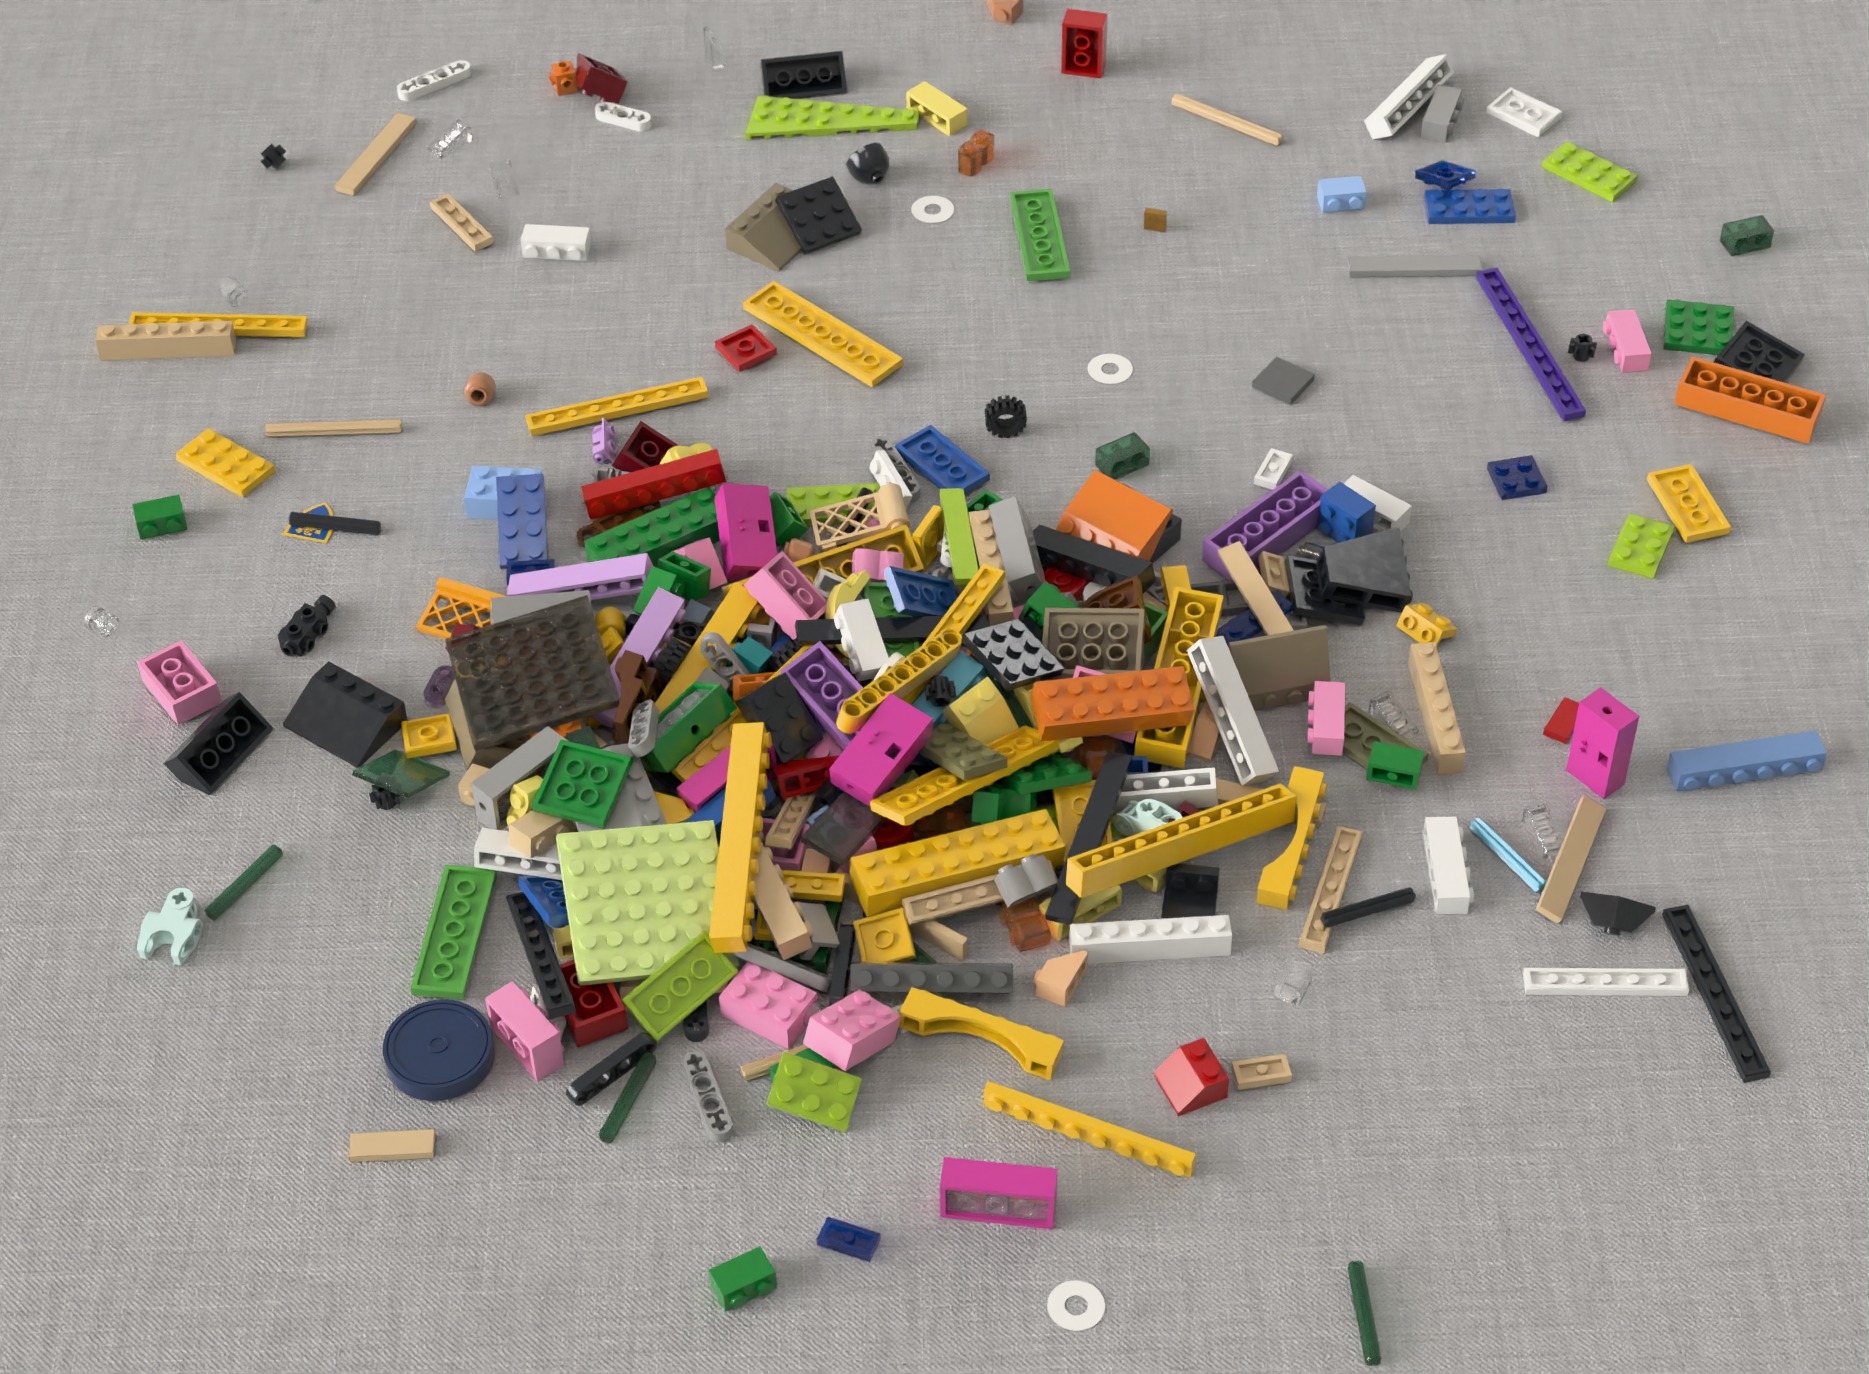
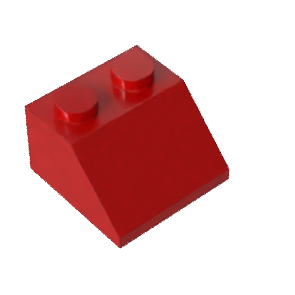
[1154,1038,1229,1116]

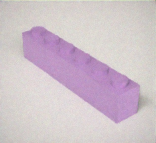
[507,553,653,600]
[586,587,686,729]

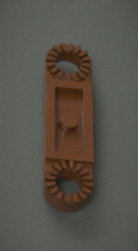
[577,501,661,548]

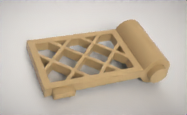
[809,483,910,552]

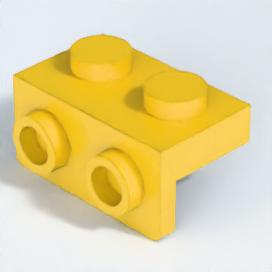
[1396,603,1458,647]

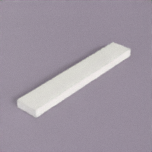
[1523,968,1689,996]

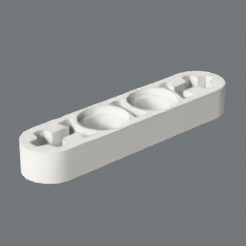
[397,60,471,101]

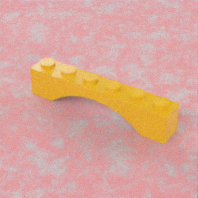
[1256,766,1327,910]
[899,987,1064,1081]

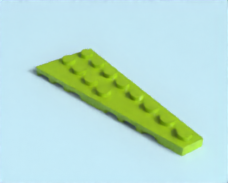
[745,96,920,140]

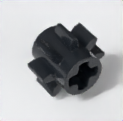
[260,144,287,169]
[1568,334,1597,362]
[924,675,956,707]
[369,779,402,810]

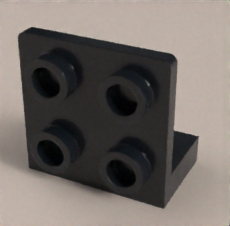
[1161,863,1220,919]

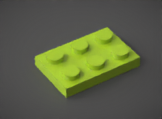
[1607,513,1675,579]
[766,1052,862,1132]

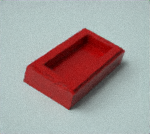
[1543,697,1579,744]

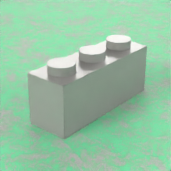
[1421,84,1464,142]

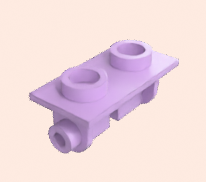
[592,417,617,464]

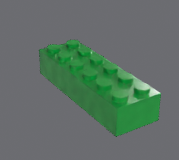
[584,487,720,568]

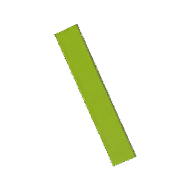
[939,488,978,586]

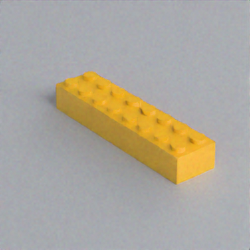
[724,524,924,634]
[1134,586,1224,769]
[849,809,1066,917]

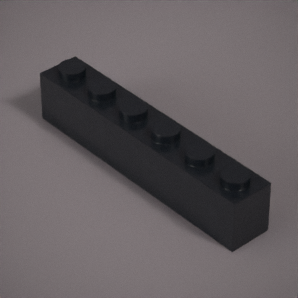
[1033,525,1156,593]

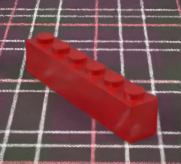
[581,449,726,520]

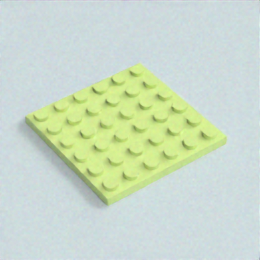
[556,820,739,986]

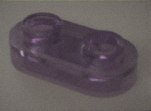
[424,665,457,708]

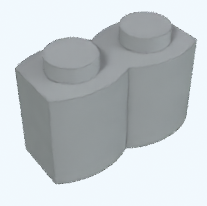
[994,854,1058,908]

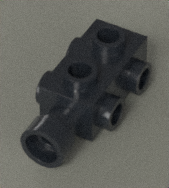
[278,595,336,656]

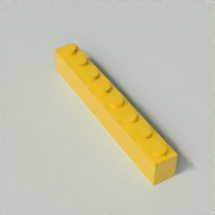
[655,582,762,714]

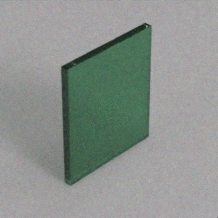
[352,749,450,798]

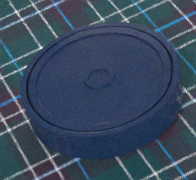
[382,1000,495,1101]

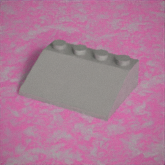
[575,743,667,832]

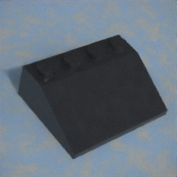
[283,662,408,769]

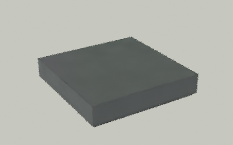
[1252,357,1315,405]

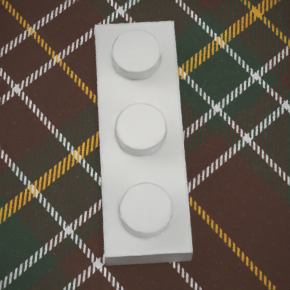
[870,450,912,510]

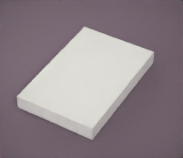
[1486,87,1563,137]

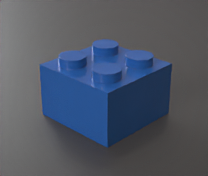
[1317,482,1376,543]

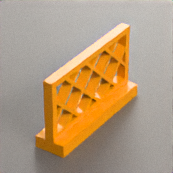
[416,577,506,655]

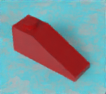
[772,755,840,799]

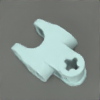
[1113,799,1183,836]
[137,888,203,965]

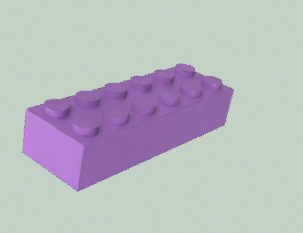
[1202,471,1329,580]
[780,641,918,764]

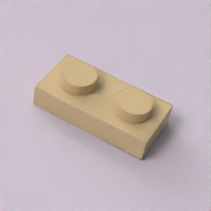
[1258,551,1290,598]
[1231,1054,1292,1090]

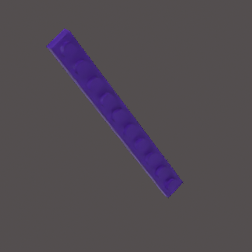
[1476,268,1586,421]

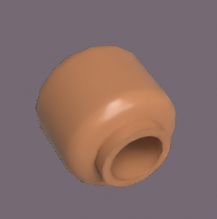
[464,372,496,406]
[783,538,817,563]

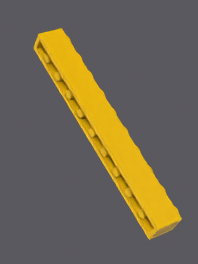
[709,722,772,953]
[1066,783,1297,898]

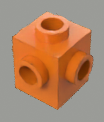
[549,60,578,96]

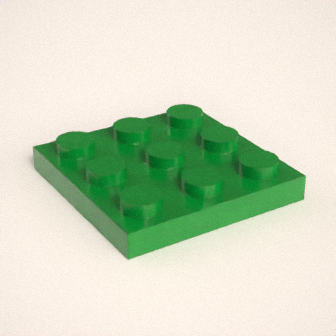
[1663,299,1734,355]
[531,739,634,829]
[998,752,1091,795]

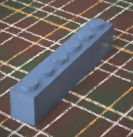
[1667,731,1827,792]

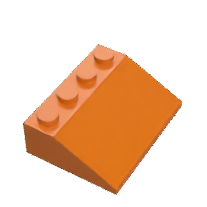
[1056,470,1173,561]

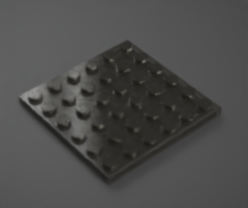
[445,595,620,752]

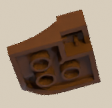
[1081,575,1152,645]
[613,650,665,745]

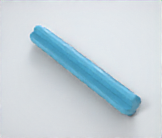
[1470,817,1546,892]

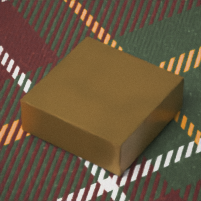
[1144,208,1167,232]

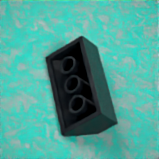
[760,51,847,98]
[163,692,273,795]

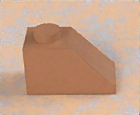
[986,0,1023,25]

